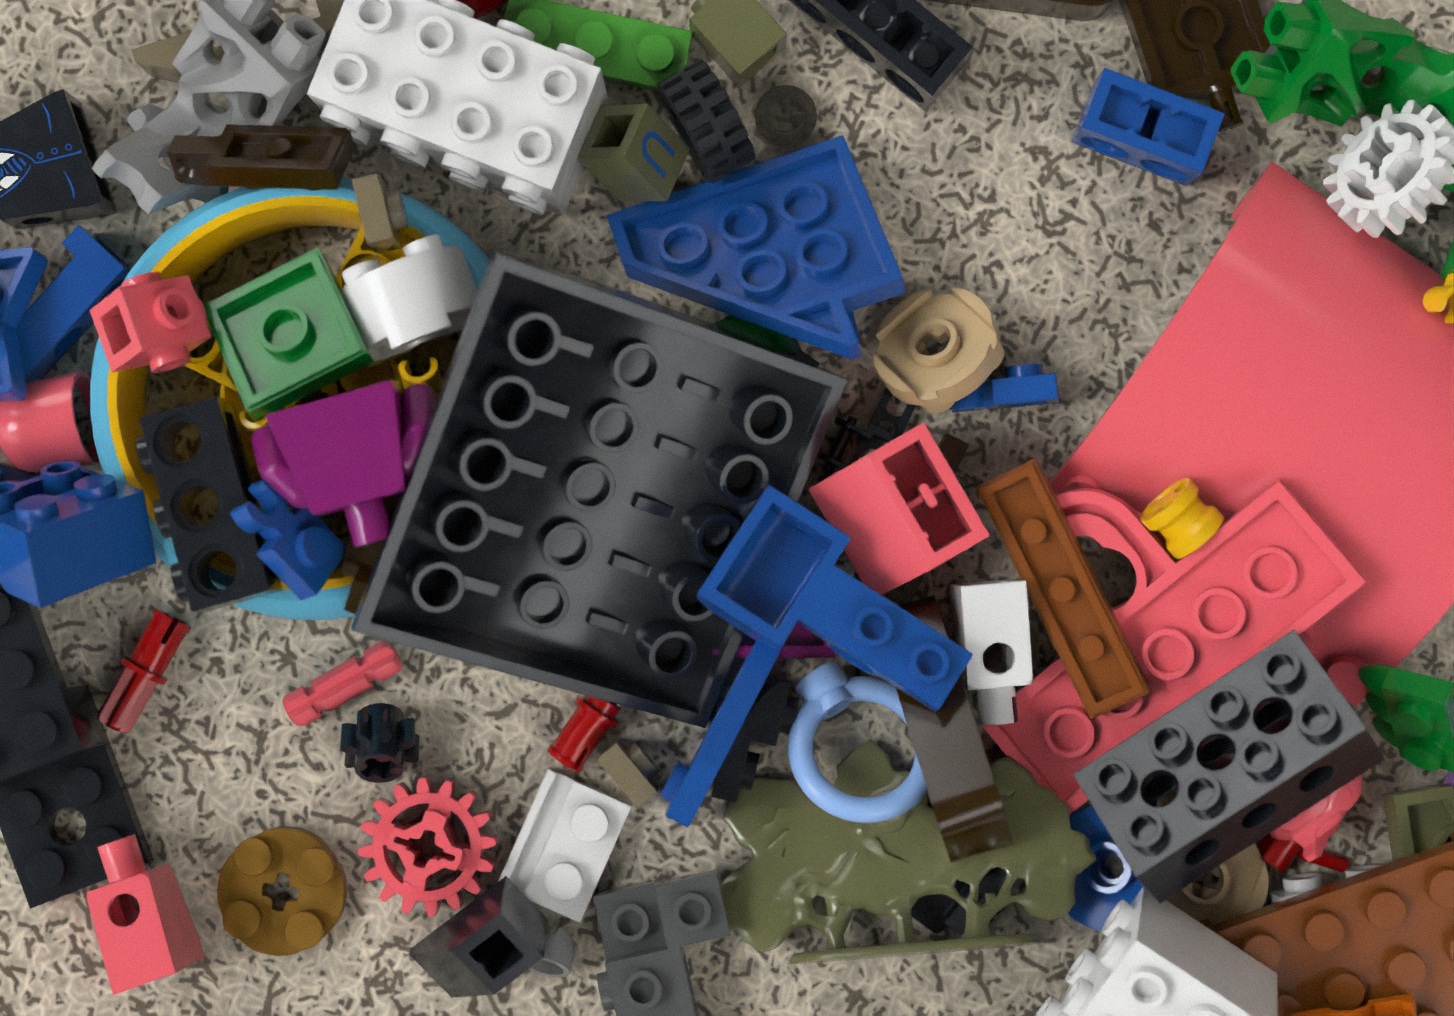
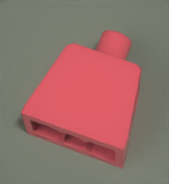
[87,834,205,995]

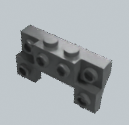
[593,869,731,1016]

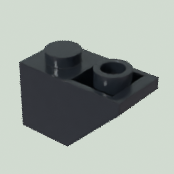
[409,876,548,998]

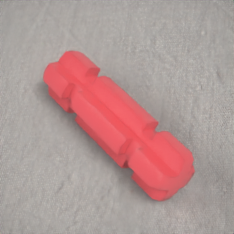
[282,641,403,726]

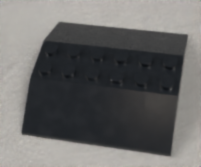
[351,251,848,728]

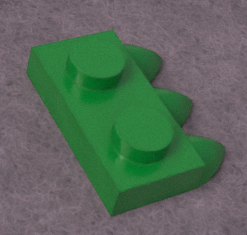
[1358,665,1454,772]

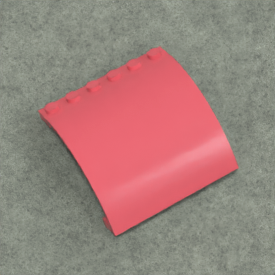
[1050,161,1454,707]

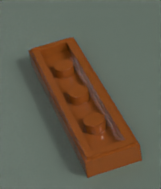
[976,457,1151,719]

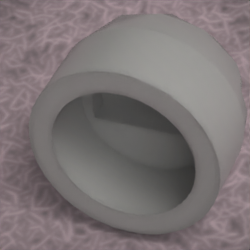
[528,925,575,978]

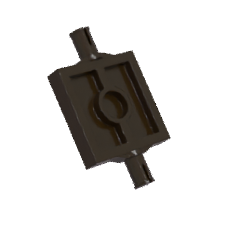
[1119,0,1271,132]

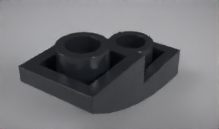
[711,679,800,803]

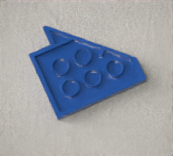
[606,135,906,360]

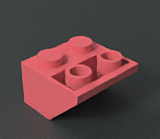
[808,422,990,595]

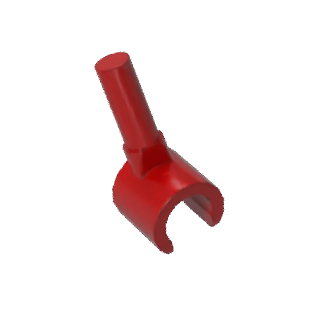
[1256,833,1348,873]

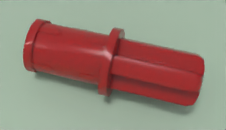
[97,608,192,734]

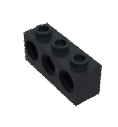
[789,0,973,112]
[136,396,283,612]

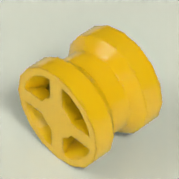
[1140,477,1224,559]

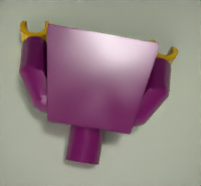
[238,358,443,547]

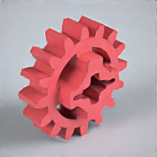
[358,776,499,917]

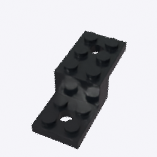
[0,583,154,909]

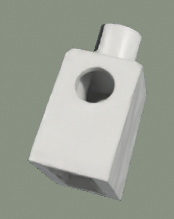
[949,579,1033,725]

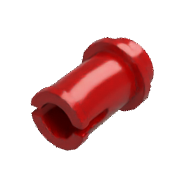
[547,695,621,773]

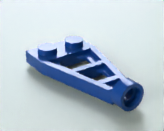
[660,639,787,828]

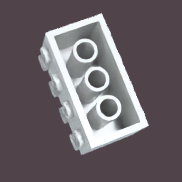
[307,0,609,216]
[1035,886,1278,1016]

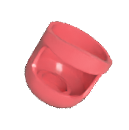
[0,371,99,472]

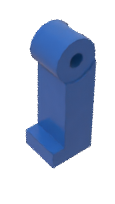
[16,225,132,383]

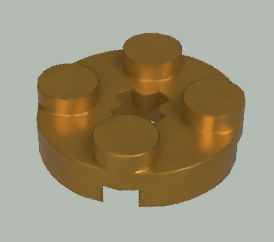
[217,826,347,956]

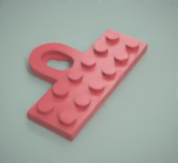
[981,478,1366,815]

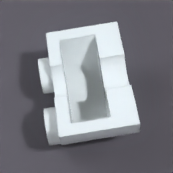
[340,235,478,368]

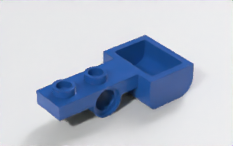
[697,485,973,712]

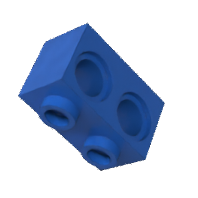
[1071,68,1225,186]

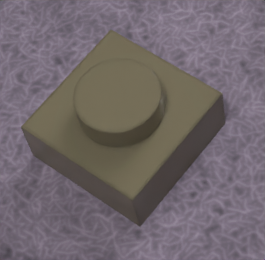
[351,173,408,254]
[596,739,660,808]

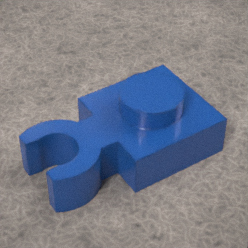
[950,364,1060,413]
[231,479,346,600]

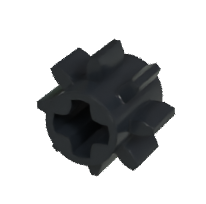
[340,703,420,783]

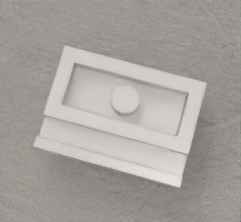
[499,768,632,923]

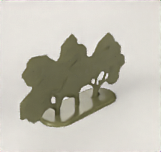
[719,739,1096,964]

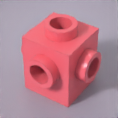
[90,272,211,373]

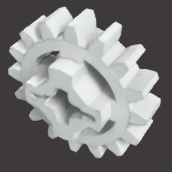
[1323,100,1454,238]

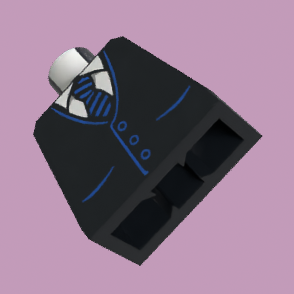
[0,89,117,229]

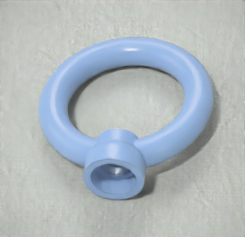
[788,661,928,823]

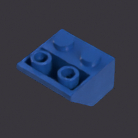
[0,461,157,608]

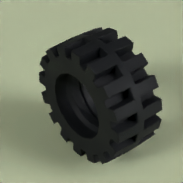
[656,59,756,184]

